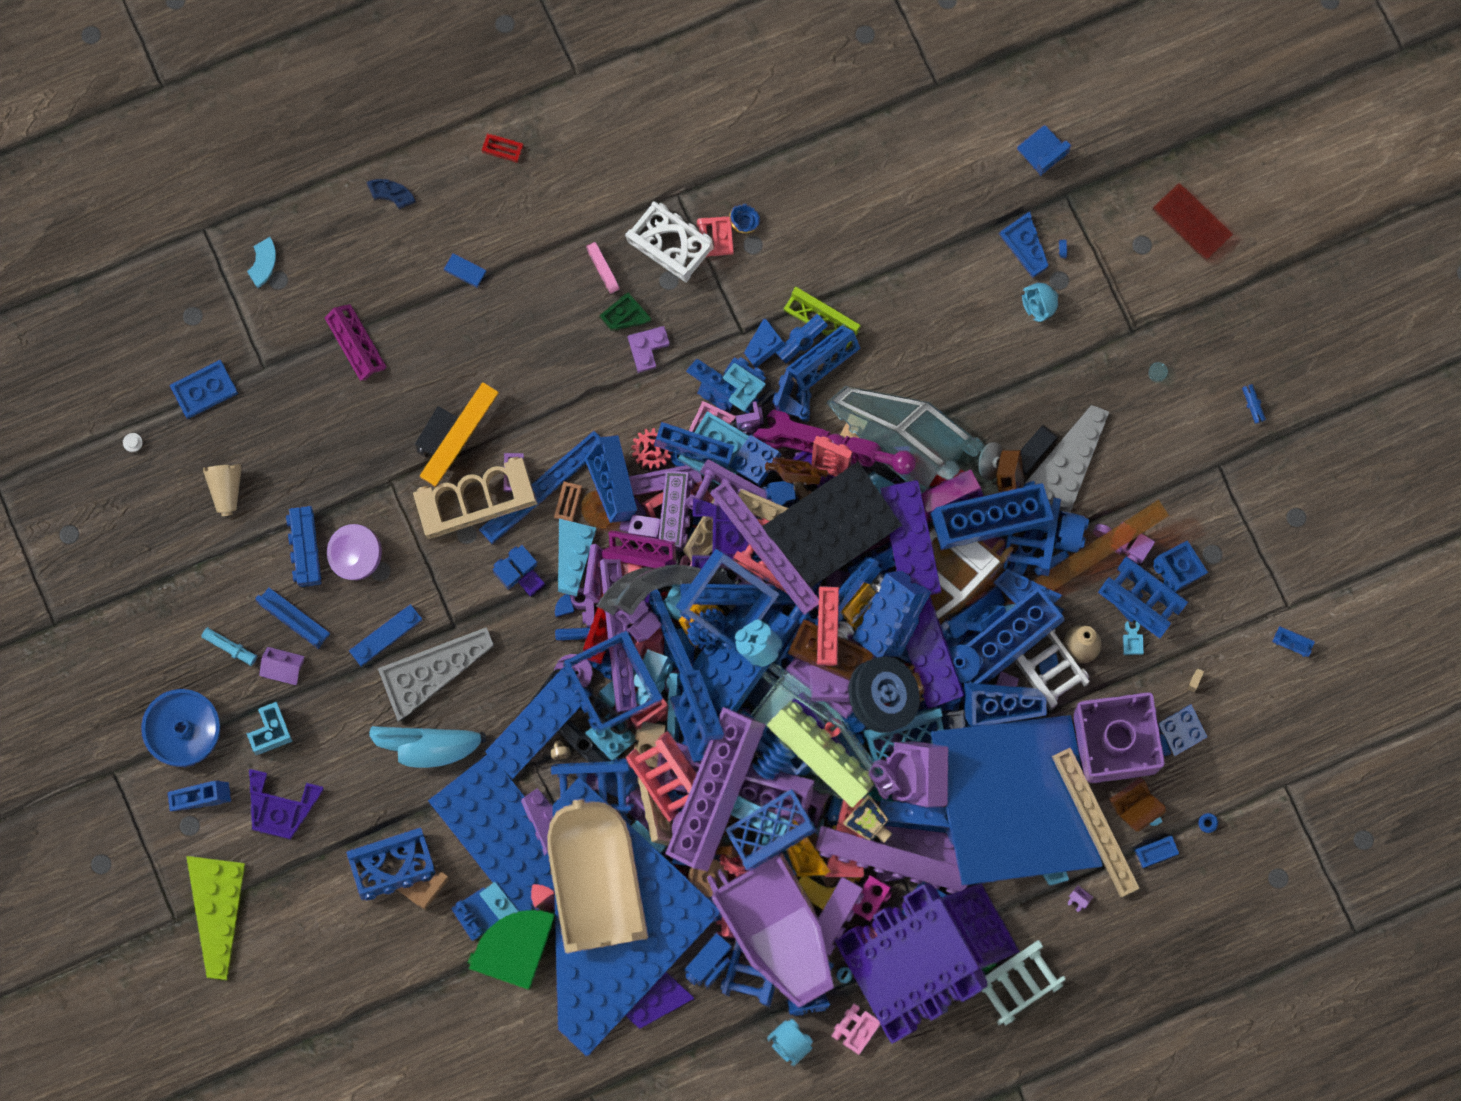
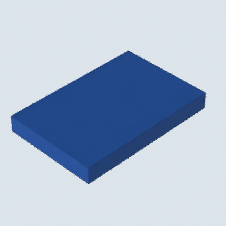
[170,360,238,419]

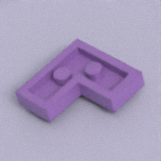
[628,326,669,373]

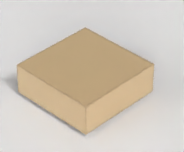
[1188,669,1204,692]

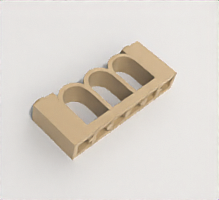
[413,457,538,539]

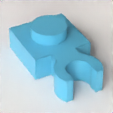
[1123,621,1143,655]

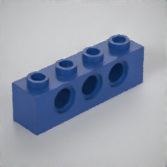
[654,422,735,469]

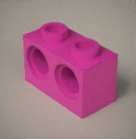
[852,874,892,921]

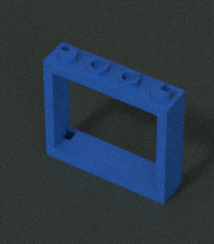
[675,549,779,650]
[562,630,663,733]

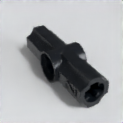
[558,720,610,762]

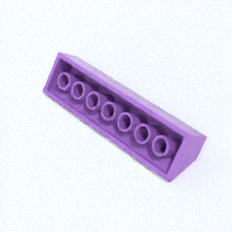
[666,707,766,871]
[656,743,814,824]

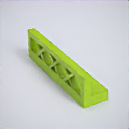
[783,287,860,349]

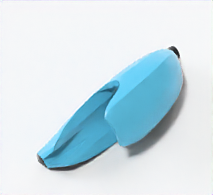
[369,726,486,768]

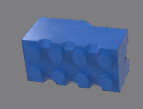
[852,571,931,657]

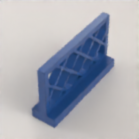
[725,789,818,871]

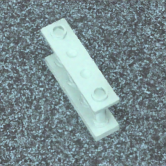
[982,940,1065,1025]

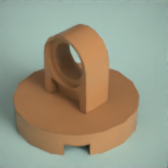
[689,859,728,897]

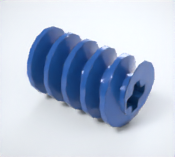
[753,738,796,780]

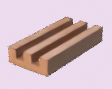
[554,482,582,522]

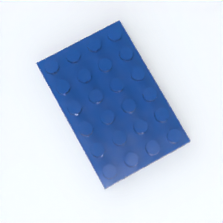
[678,605,798,713]

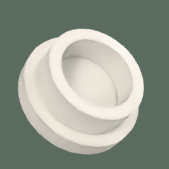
[123,433,142,452]

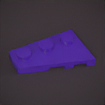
[626,973,694,1029]

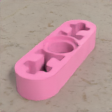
[586,242,619,294]

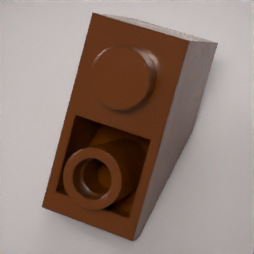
[997,450,1024,493]

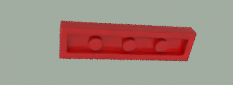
[583,594,608,664]

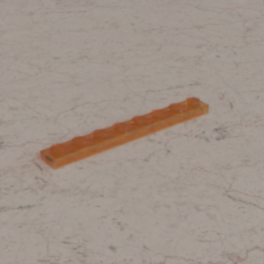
[1033,500,1169,591]

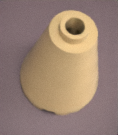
[203,464,242,516]
[1063,625,1102,663]

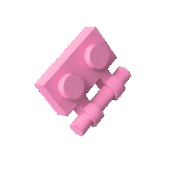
[832,1004,880,1055]

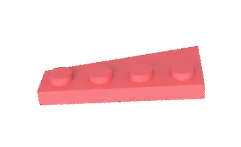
[824,798,865,877]

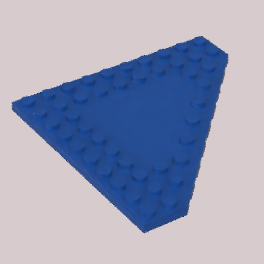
[552,777,720,1056]

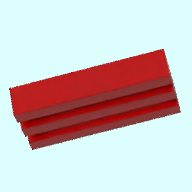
[482,133,523,163]

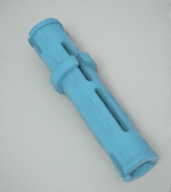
[201,627,257,666]

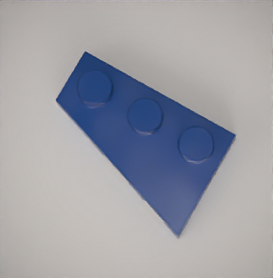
[994,569,1062,604]

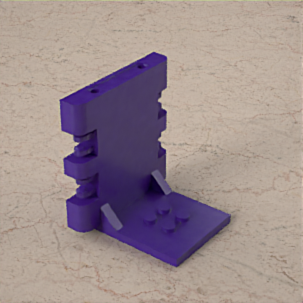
[834,883,1020,1044]

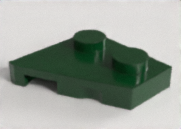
[599,292,652,331]

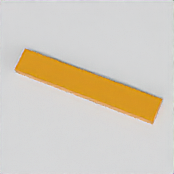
[420,382,499,487]

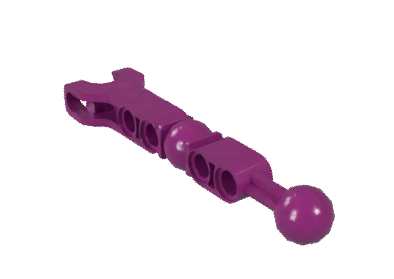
[753,410,916,475]

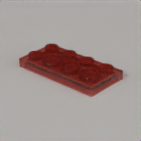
[1152,183,1233,261]

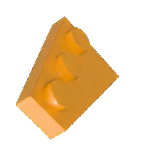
[787,820,830,877]

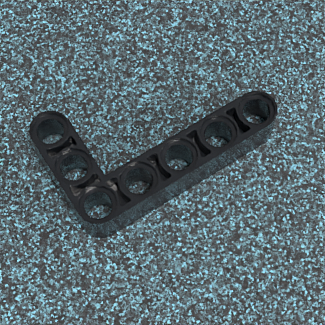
[528,668,632,735]

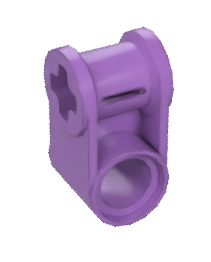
[869,760,902,799]

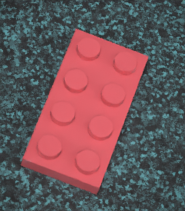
[811,436,852,477]

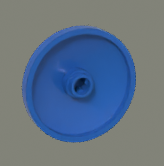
[141,689,220,767]

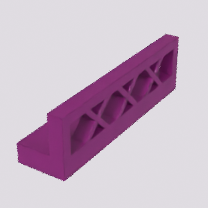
[325,304,386,381]
[602,531,676,568]

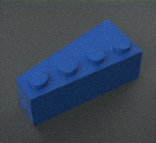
[584,435,637,523]
[964,683,1046,727]

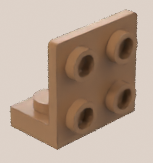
[397,859,449,911]

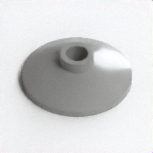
[978,442,1003,480]

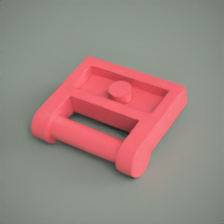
[697,217,733,258]

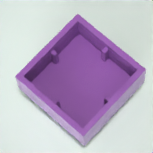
[887,741,948,807]

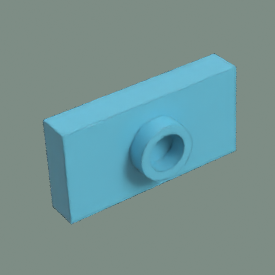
[479,882,518,920]

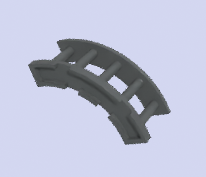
[597,565,701,615]

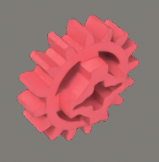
[631,428,673,470]

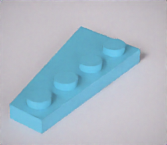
[558,519,596,596]

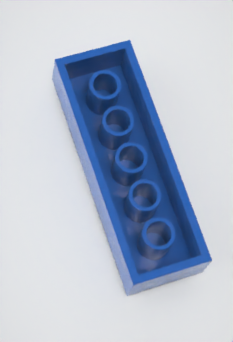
[930,483,1054,550]
[956,586,1065,684]

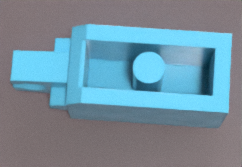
[634,649,674,705]

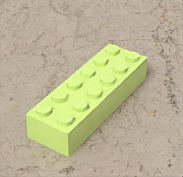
[766,700,874,808]

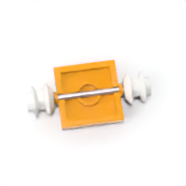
[838,578,883,640]

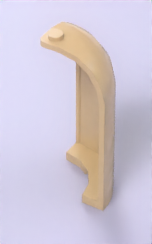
[547,799,648,953]

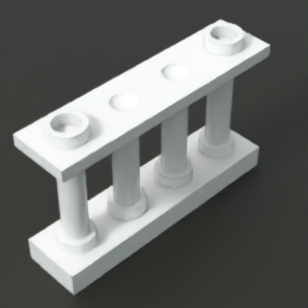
[1015,629,1089,710]

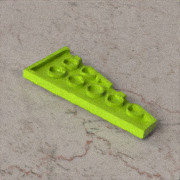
[186,856,245,981]

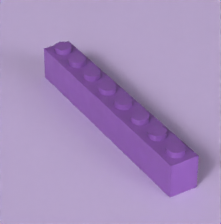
[815,826,967,893]

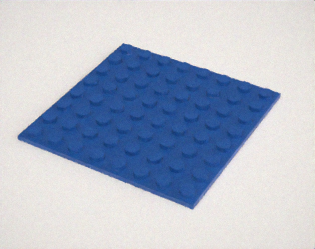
[931,715,1102,886]

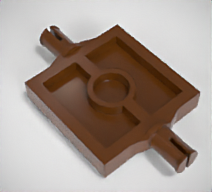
[765,457,828,485]

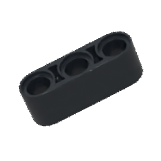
[1021,424,1058,477]

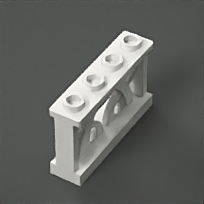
[625,201,714,282]

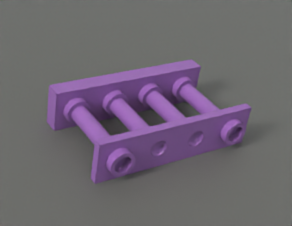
[684,459,770,519]

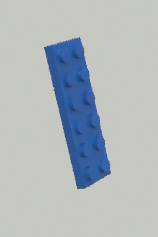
[485,669,592,779]

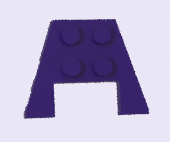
[692,498,749,569]
[249,769,324,840]

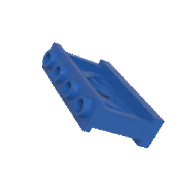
[346,827,436,901]

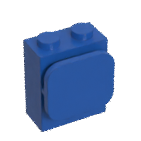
[685,933,731,989]

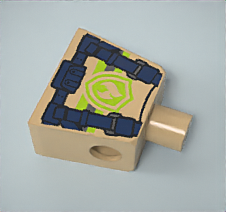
[843,795,892,842]

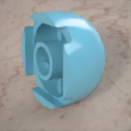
[1022,283,1058,322]

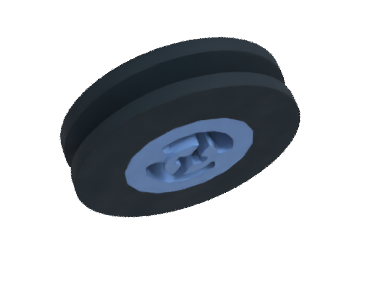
[848,656,920,733]

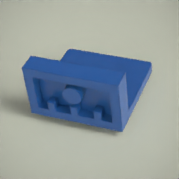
[1017,125,1071,175]

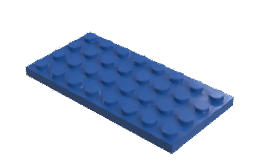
[428,754,555,912]

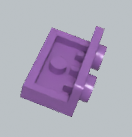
[736,402,764,436]

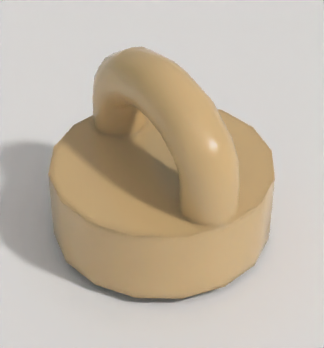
[550,740,571,760]

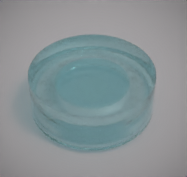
[1148,362,1168,382]

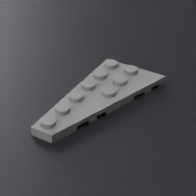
[1025,405,1109,513]
[378,627,494,723]

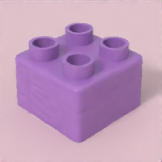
[1074,693,1164,783]

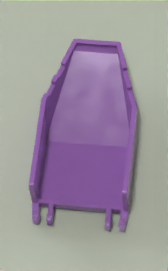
[707,841,833,1007]

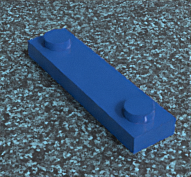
[349,604,422,667]

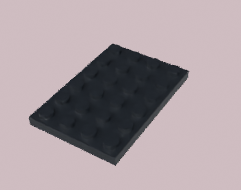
[762,462,902,588]

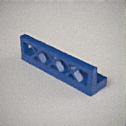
[786,325,860,392]
[838,557,882,624]
[255,587,330,649]

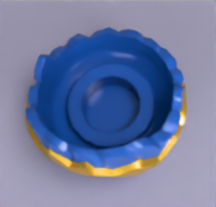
[729,204,760,233]

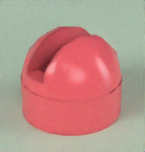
[824,720,841,737]

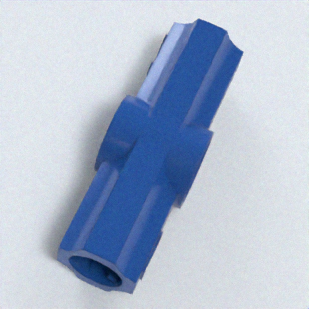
[775,314,828,364]
[1008,529,1044,576]

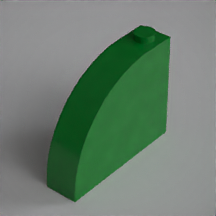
[468,910,555,990]

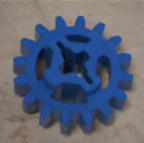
[687,609,728,648]

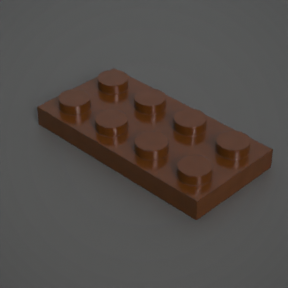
[788,619,874,681]

